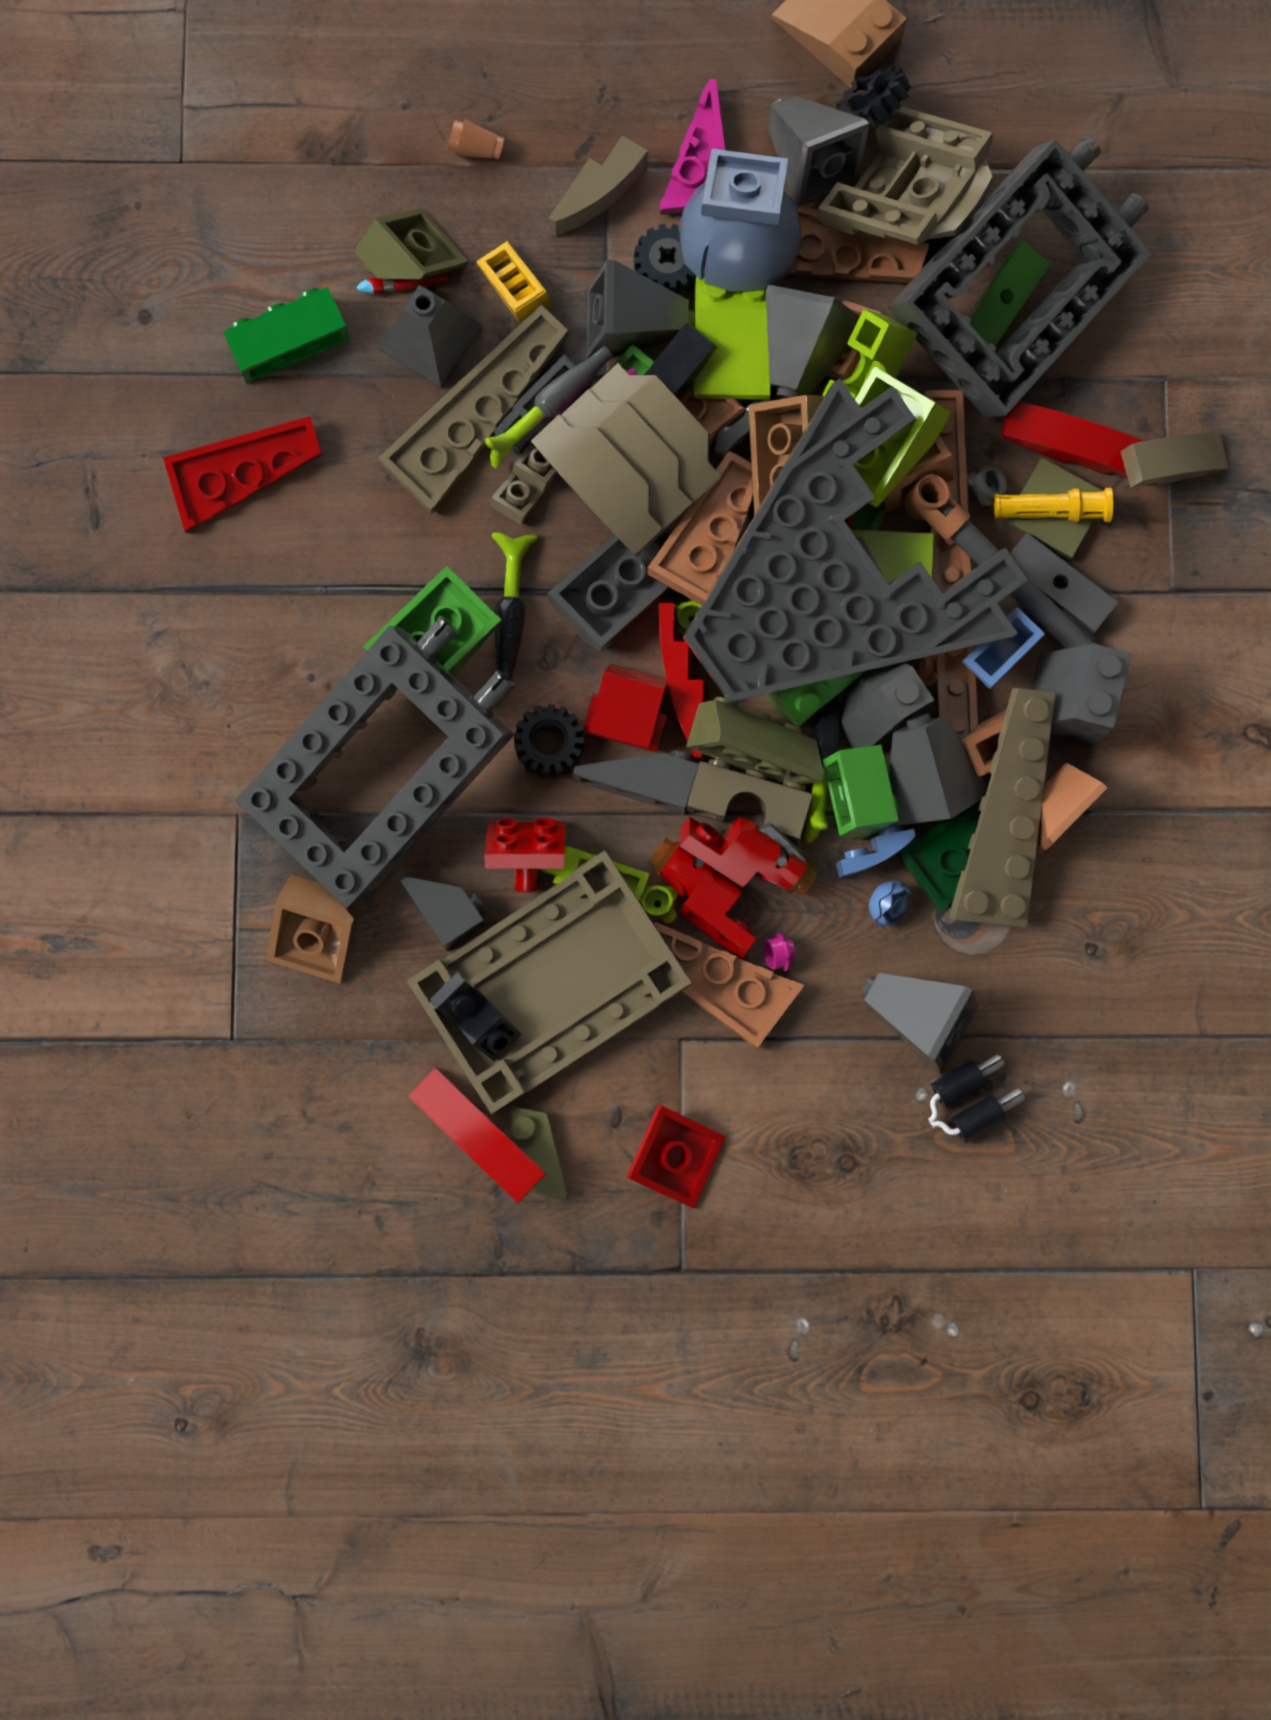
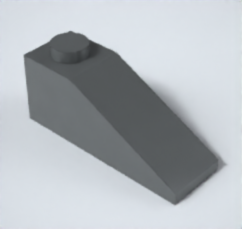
[573,751,699,815]

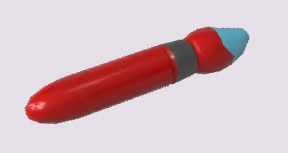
[357,273,449,294]

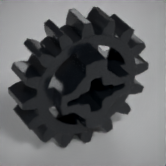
[835,65,912,128]

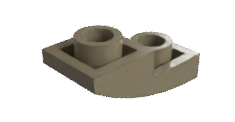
[489,442,558,526]

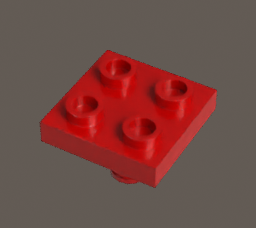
[484,818,566,893]

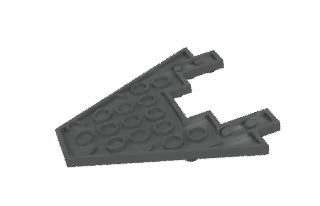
[683,379,1028,702]

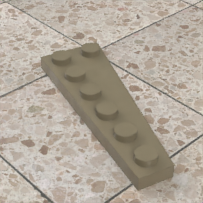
[378,304,568,514]
[949,688,1055,927]

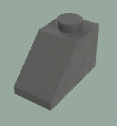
[401,877,487,951]

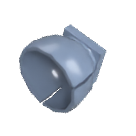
[679,149,802,292]

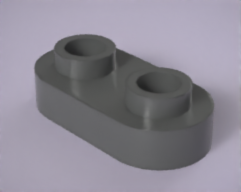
[714,400,769,460]

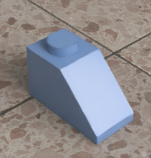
[962,607,1045,689]

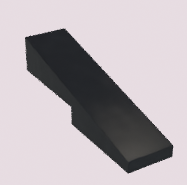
[644,323,718,401]

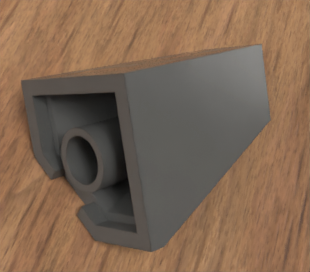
[839,662,934,749]
[888,713,988,827]

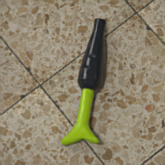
[491,532,539,681]
[803,694,840,843]

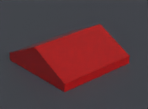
[626,1104,726,1209]

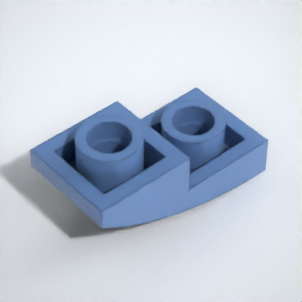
[836,825,915,878]

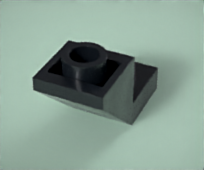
[429,972,522,1062]

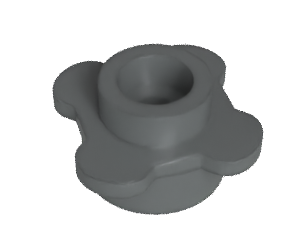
[967,465,1007,507]

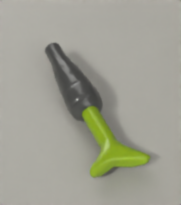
[485,346,613,469]

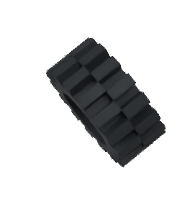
[514,704,584,778]

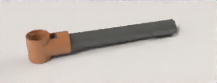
[903,474,1095,649]

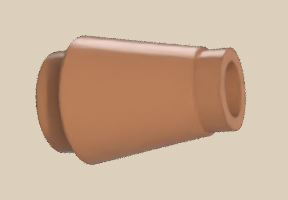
[447,119,504,160]

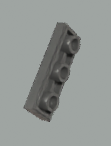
[1010,533,1118,634]

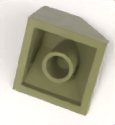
[354,208,469,279]

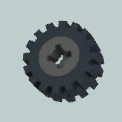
[634,224,696,296]

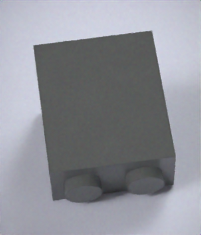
[1031,643,1132,748]

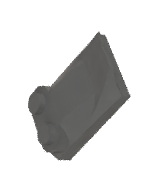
[547,534,670,652]

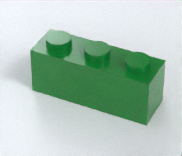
[223,286,350,384]

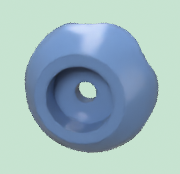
[869,881,911,928]

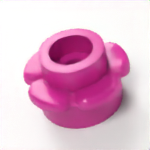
[764,933,796,971]

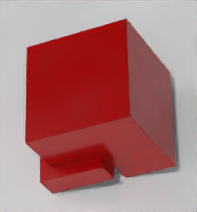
[583,664,668,752]

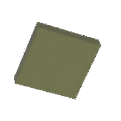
[1004,457,1103,561]

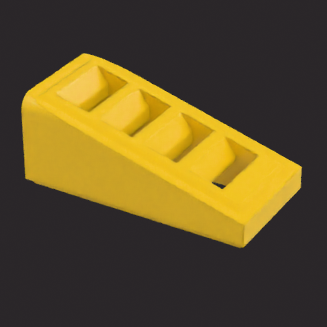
[476,241,551,324]

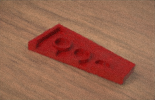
[163,416,322,533]

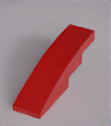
[1000,401,1143,479]
[659,603,708,762]
[408,1067,547,1204]

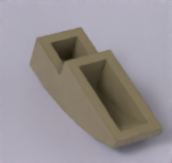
[549,135,648,237]
[1121,433,1229,488]

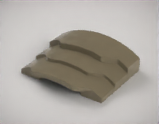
[818,107,993,245]
[531,363,722,557]

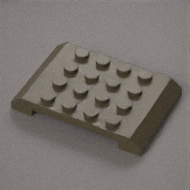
[407,851,692,1114]

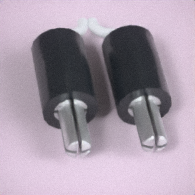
[928,1054,1025,1144]

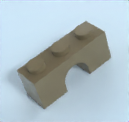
[686,759,813,845]

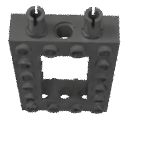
[887,136,1152,418]
[235,616,516,909]

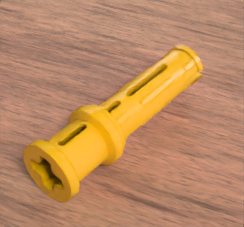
[994,488,1113,523]

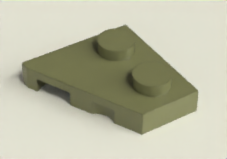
[491,1105,567,1200]

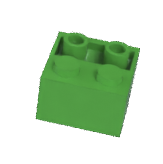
[823,745,899,840]

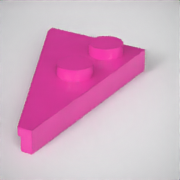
[659,79,725,215]

